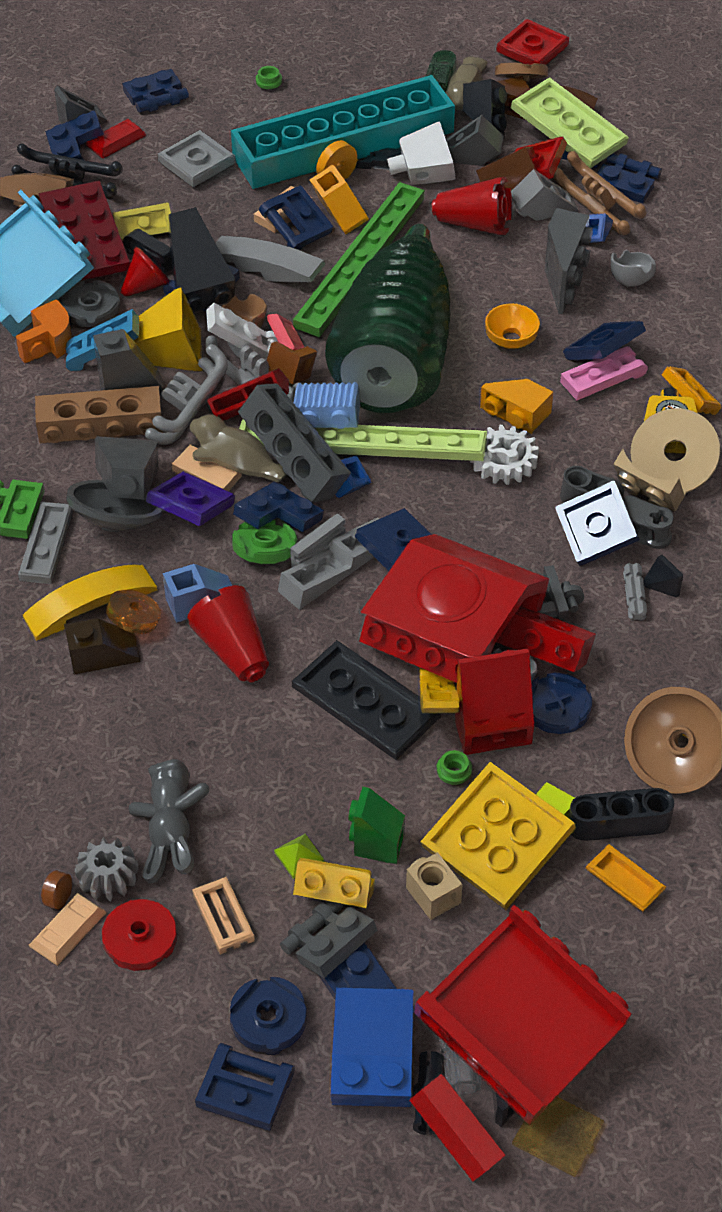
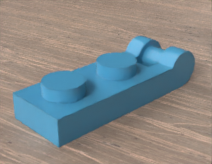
[66,309,139,371]

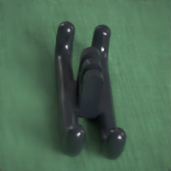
[11,144,123,197]

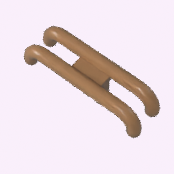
[553,151,647,236]

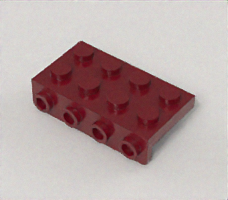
[39,180,130,281]

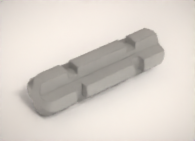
[623,563,647,621]

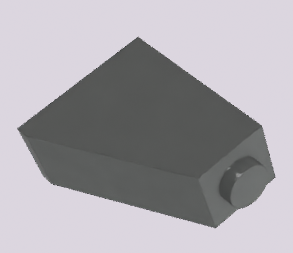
[93,329,165,396]
[95,436,159,499]

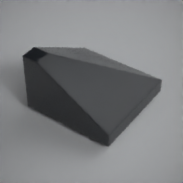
[643,554,683,597]

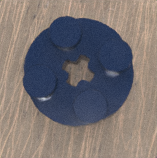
[230,977,307,1055]

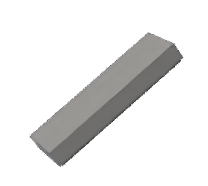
[18,502,73,584]

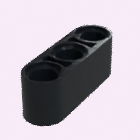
[569,788,674,841]

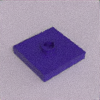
[146,471,235,526]

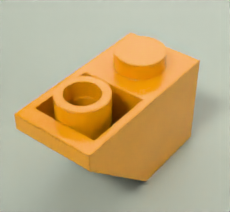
[310,164,369,234]
[480,379,553,434]

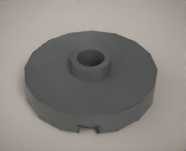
[61,280,120,327]

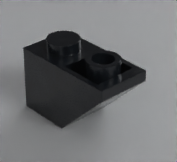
[463,79,507,139]

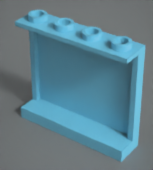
[0,190,94,337]

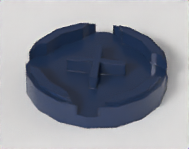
[531,672,593,734]

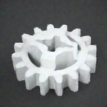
[470,425,539,485]

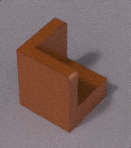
[266,341,317,384]

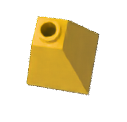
[133,288,202,371]

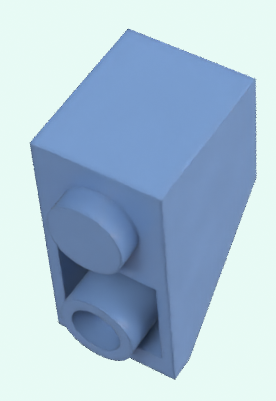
[163,564,232,623]

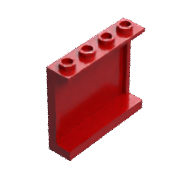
[414,904,632,1125]

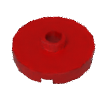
[102,899,177,971]

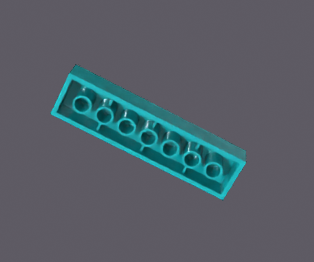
[231,75,455,189]

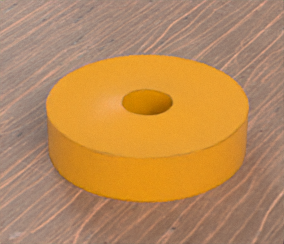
[316,140,358,179]

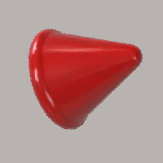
[121,247,170,296]

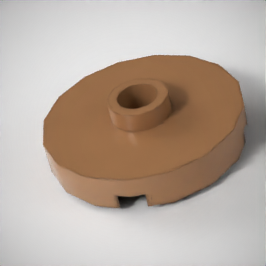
[495,63,548,82]

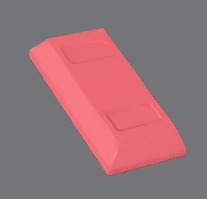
[267,314,304,351]

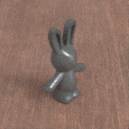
[128,759,209,883]

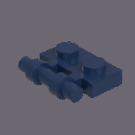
[122,69,189,113]
[597,153,662,203]

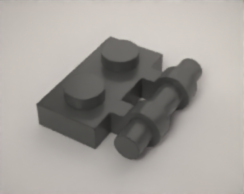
[280,901,378,978]

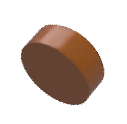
[41,870,72,910]

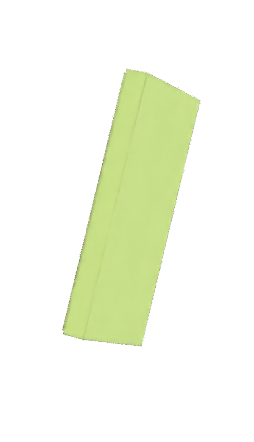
[511,77,629,168]

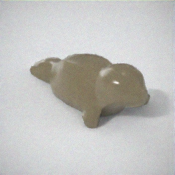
[446,56,488,110]
[190,414,286,482]

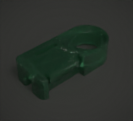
[425,50,456,93]

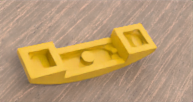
[23,565,157,641]
[419,667,459,713]

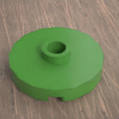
[232,520,297,564]

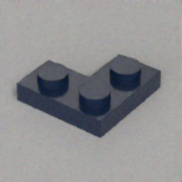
[45,110,104,160]
[233,482,324,532]

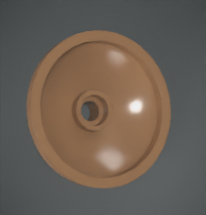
[624,687,722,794]

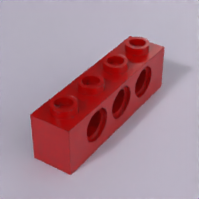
[496,606,596,672]

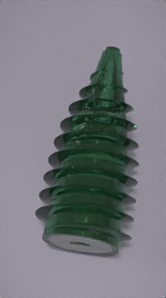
[325,224,451,413]

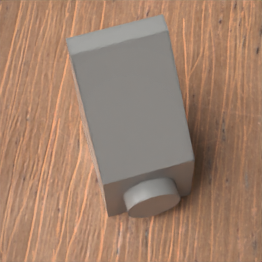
[511,169,578,221]

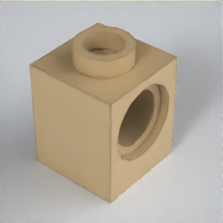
[406,852,462,920]

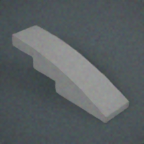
[216,236,325,282]

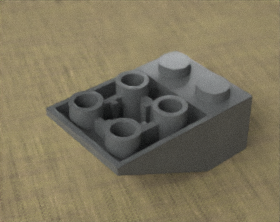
[545,208,593,315]

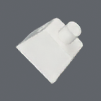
[387,122,456,185]

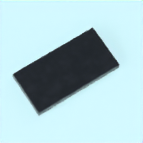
[292,640,441,760]

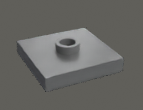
[158,130,236,187]

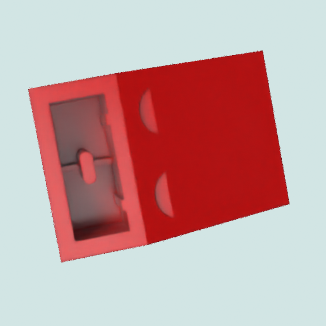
[455,648,534,755]

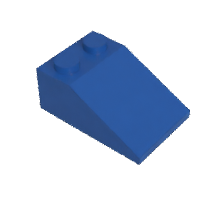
[331,987,413,1107]

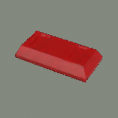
[86,119,146,159]

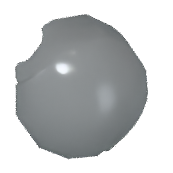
[611,250,656,287]

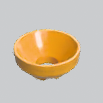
[485,303,540,349]

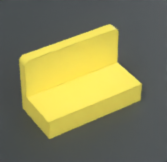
[112,202,171,241]

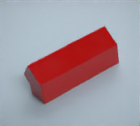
[207,368,289,420]
[409,1074,506,1182]

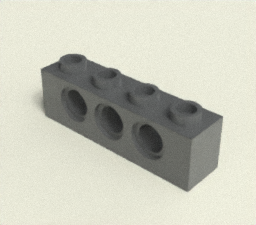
[238,383,351,503]

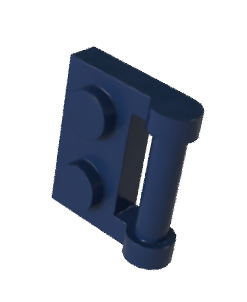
[259,185,334,250]
[195,1043,295,1131]

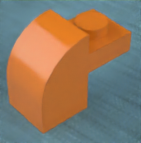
[16,299,72,363]

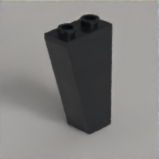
[169,207,235,312]

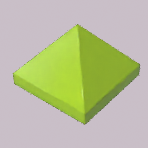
[274,834,324,879]

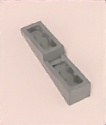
[278,517,379,610]

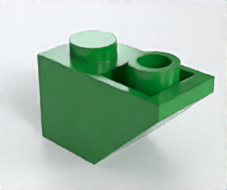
[348,786,405,864]

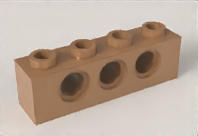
[35,386,163,443]

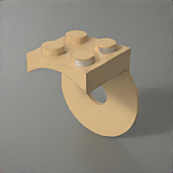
[614,408,720,511]

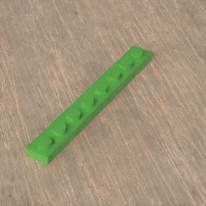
[293,182,425,337]

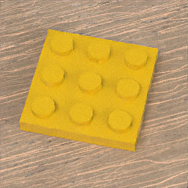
[420,762,576,910]

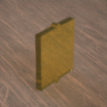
[512,1097,604,1177]

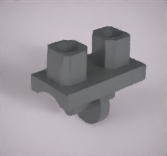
[537,565,585,622]

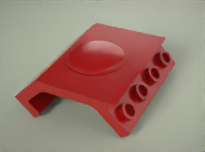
[359,534,549,683]

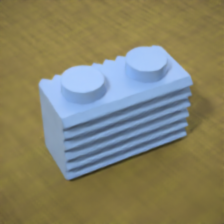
[293,382,360,429]

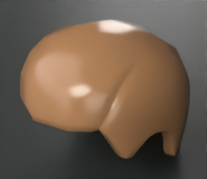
[222,294,267,329]

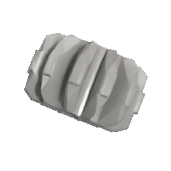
[75,837,139,902]

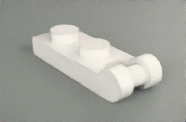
[206,303,278,360]

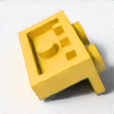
[293,858,375,908]

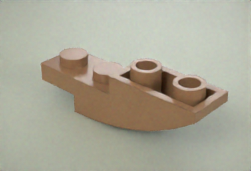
[0,173,74,207]

